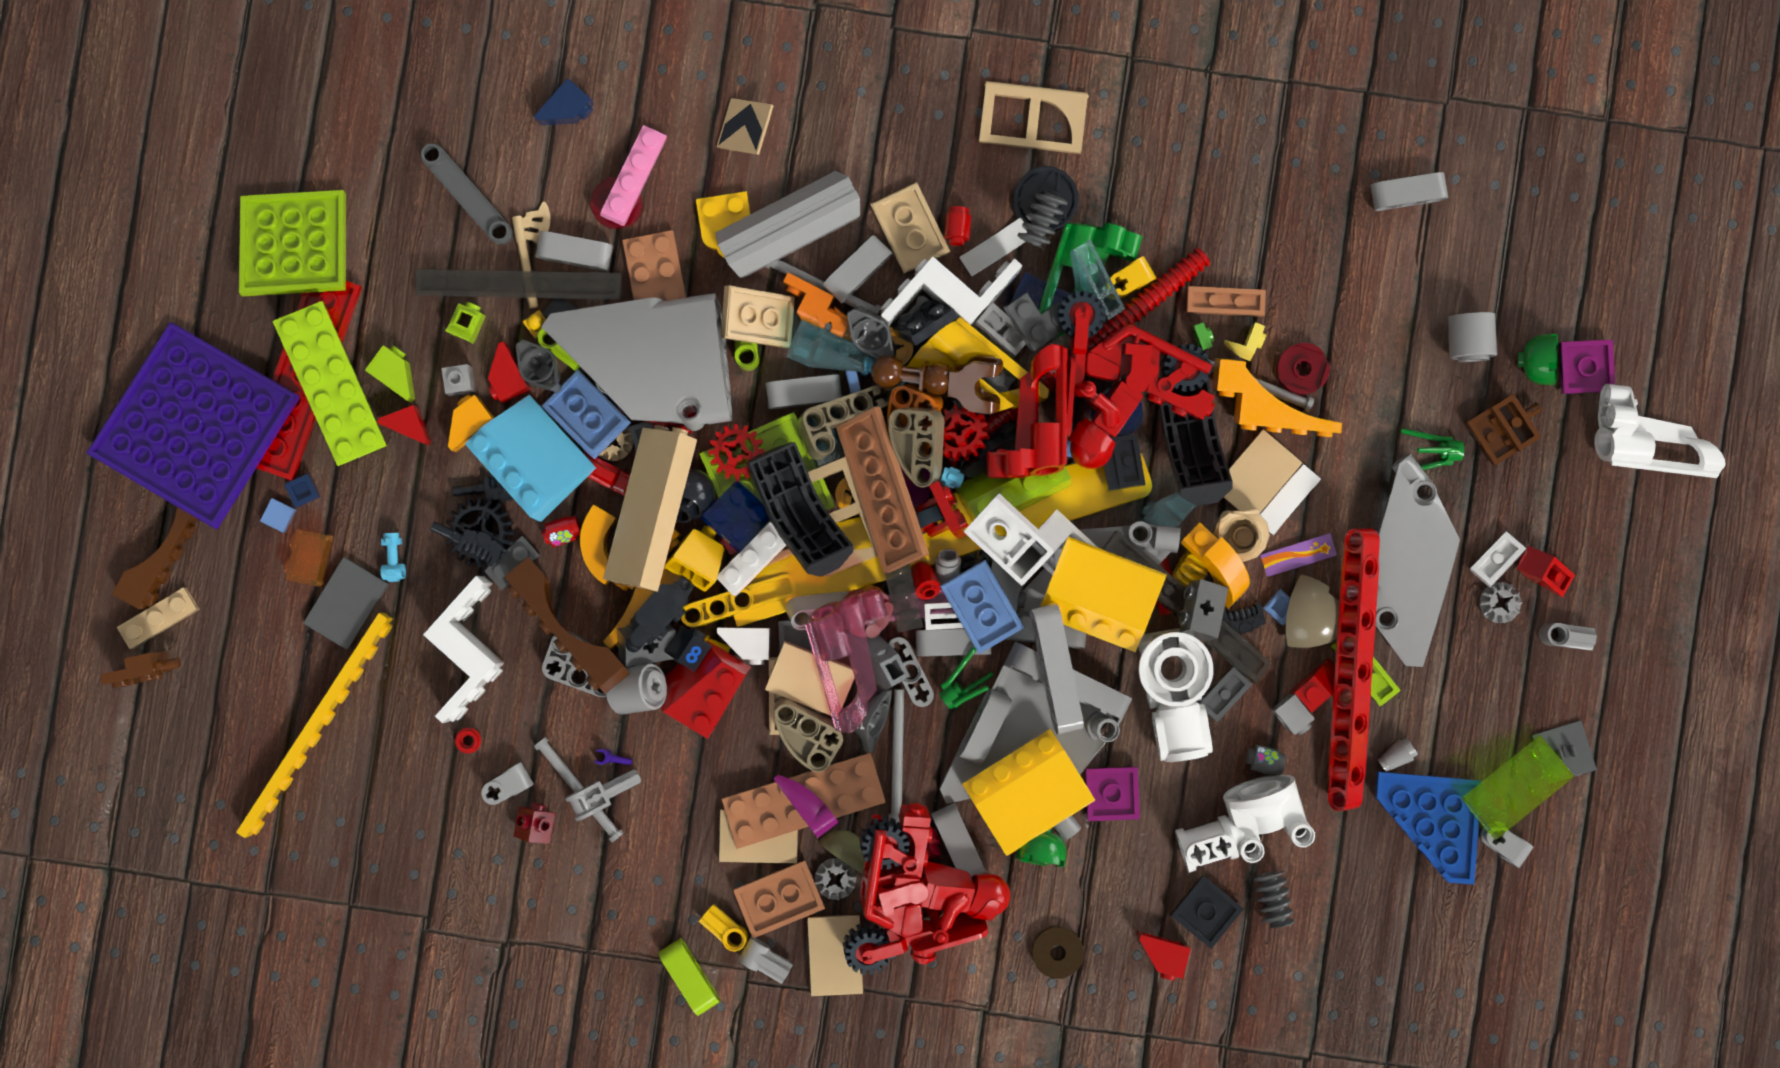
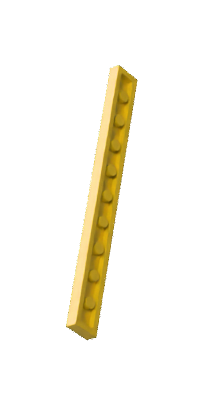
[236,613,393,838]

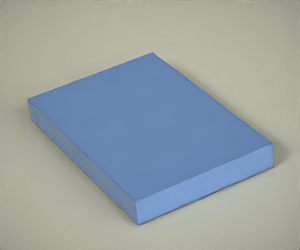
[542,369,631,459]
[940,560,1025,654]

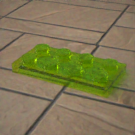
[1461,735,1574,840]

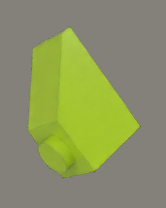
[365,345,415,402]

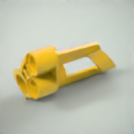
[907,317,1049,412]

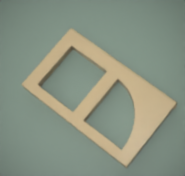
[979,81,1089,154]
[808,457,878,576]

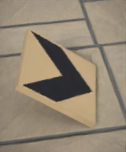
[717,98,773,155]

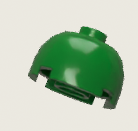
[1518,334,1558,385]
[1014,828,1067,868]

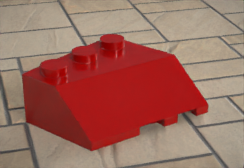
[660,640,751,739]

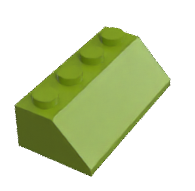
[954,467,1072,522]

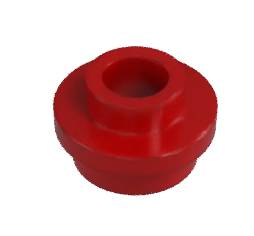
[455,727,482,754]

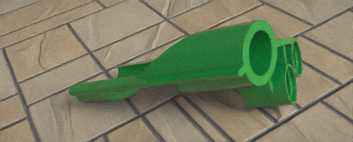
[1038,223,1143,339]

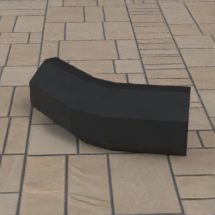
[1159,377,1233,506]
[746,442,853,577]

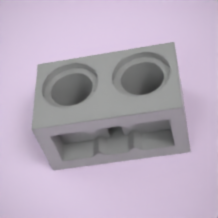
[972,303,1026,359]

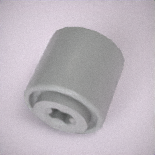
[1447,312,1497,362]
[606,663,667,715]

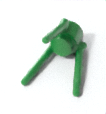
[1400,428,1464,470]
[939,647,994,709]

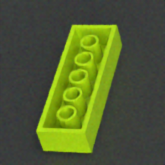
[273,301,388,466]

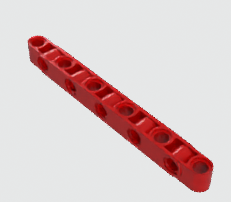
[1328,528,1380,811]

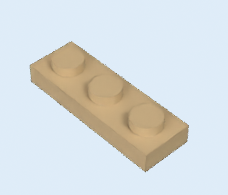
[117,587,200,649]

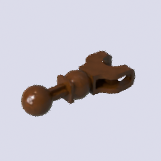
[871,355,1003,414]

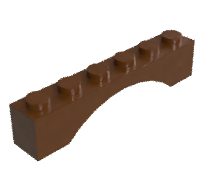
[112,507,198,609]
[504,557,629,694]

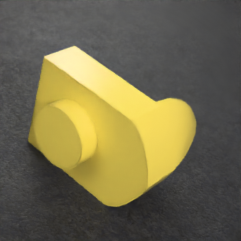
[1224,322,1266,361]

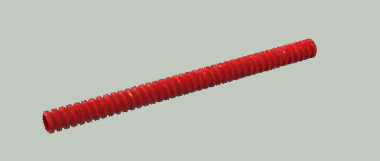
[943,248,1210,468]

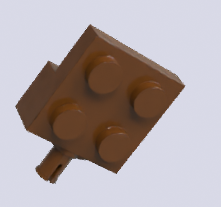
[1465,394,1542,466]
[100,651,181,688]

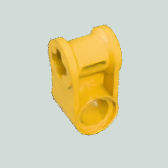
[1105,256,1157,299]

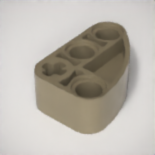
[889,407,944,488]
[774,697,843,772]

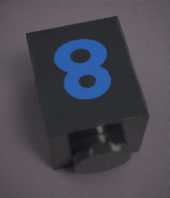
[664,625,712,672]

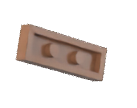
[1186,286,1266,317]

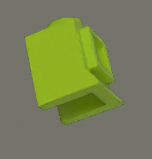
[445,302,486,344]

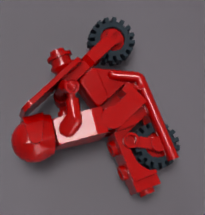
[1046,291,1215,469]
[843,803,1011,975]

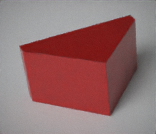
[377,405,431,446]

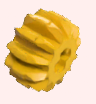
[1173,549,1208,587]

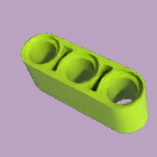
[658,938,720,1016]

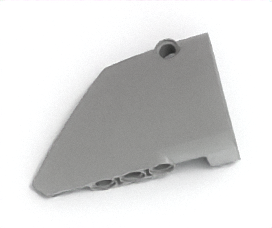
[939,642,1132,804]

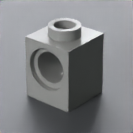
[441,364,477,397]
[1270,693,1314,735]

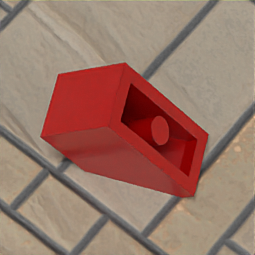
[488,341,531,404]
[1516,546,1575,597]
[1289,658,1335,713]
[1137,931,1191,981]

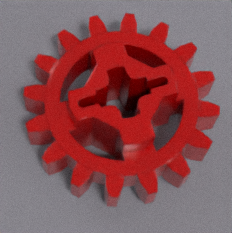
[943,405,990,462]
[708,424,765,481]

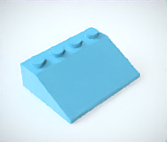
[465,395,596,522]

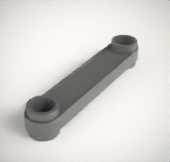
[421,143,513,245]

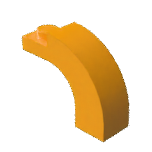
[580,504,636,591]
[1181,523,1250,609]

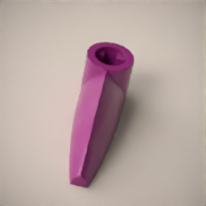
[773,775,839,838]

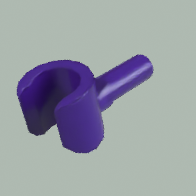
[594,749,632,765]

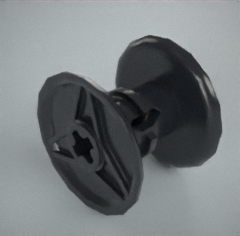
[1012,166,1079,232]

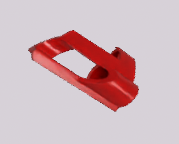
[987,344,1067,478]

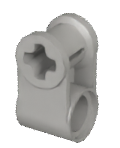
[481,762,534,805]
[1480,823,1534,868]

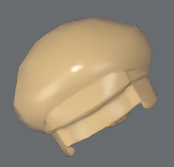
[1213,508,1270,562]

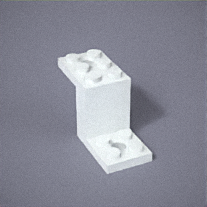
[880,256,1022,327]
[964,494,1098,586]
[423,576,504,723]

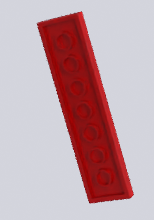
[256,281,362,481]

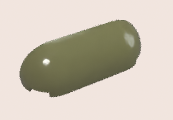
[819,830,865,874]

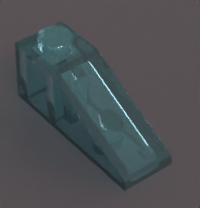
[1070,239,1125,321]
[786,320,871,372]
[1140,492,1196,528]

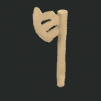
[512,202,551,309]

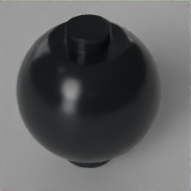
[676,468,715,523]

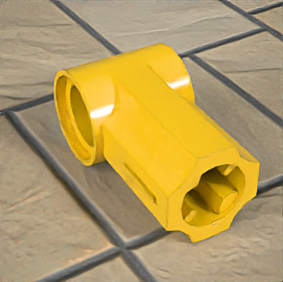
[698,904,749,952]

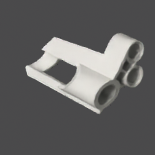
[1594,384,1725,478]

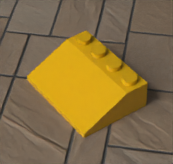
[1040,536,1167,653]
[962,729,1095,856]

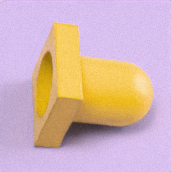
[523,310,546,339]

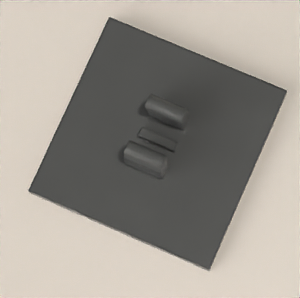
[1531,720,1597,785]

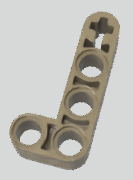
[797,385,894,460]

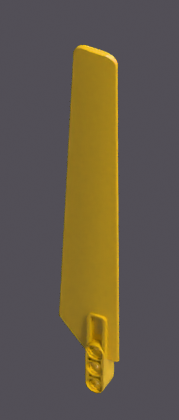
[681,453,1152,628]

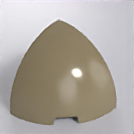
[1286,575,1340,648]

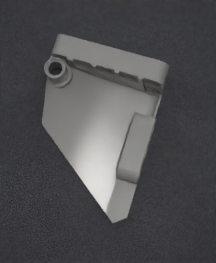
[541,293,733,431]

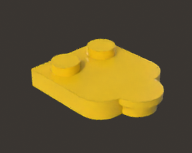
[696,191,751,258]

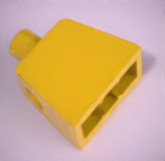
[664,526,724,592]

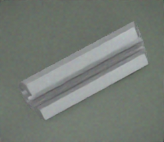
[716,171,860,278]

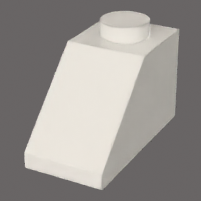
[717,627,770,665]

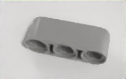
[1370,172,1448,211]
[535,231,613,271]
[823,235,893,303]
[765,375,842,409]
[785,591,865,630]
[916,629,991,656]
[931,803,986,877]

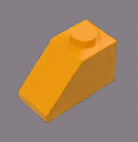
[448,395,494,452]

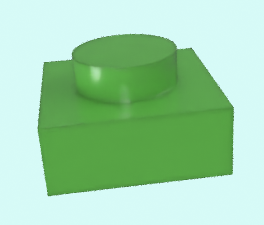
[1191,322,1214,351]

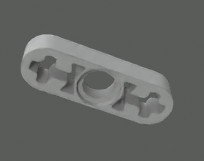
[888,637,934,707]

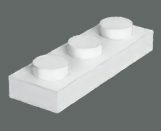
[717,522,786,596]

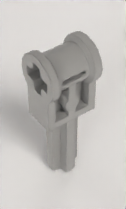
[565,769,641,822]

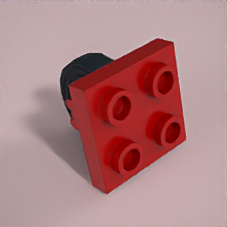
[916,481,969,539]

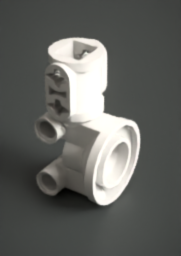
[1138,628,1213,762]
[1175,774,1315,873]

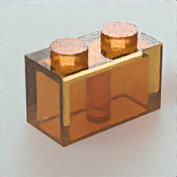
[284,529,333,586]

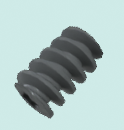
[1017,190,1068,250]
[1253,871,1295,928]

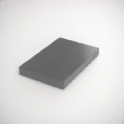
[303,557,389,650]

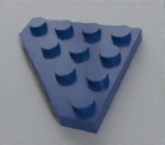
[1375,771,1482,885]

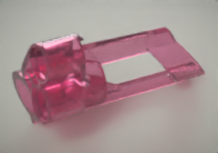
[805,590,888,733]

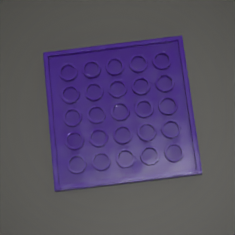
[86,322,300,530]

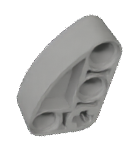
[542,632,607,697]

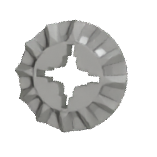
[1480,582,1523,623]
[815,858,856,900]

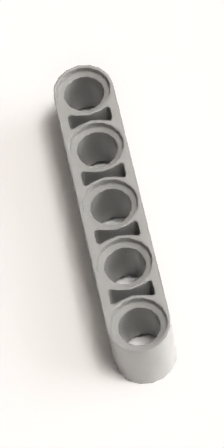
[1030,604,1084,735]

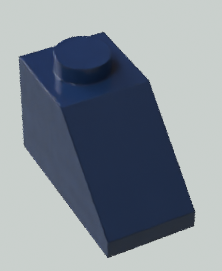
[534,78,594,126]

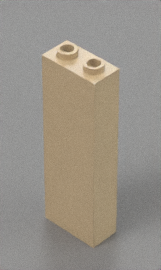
[603,425,697,592]

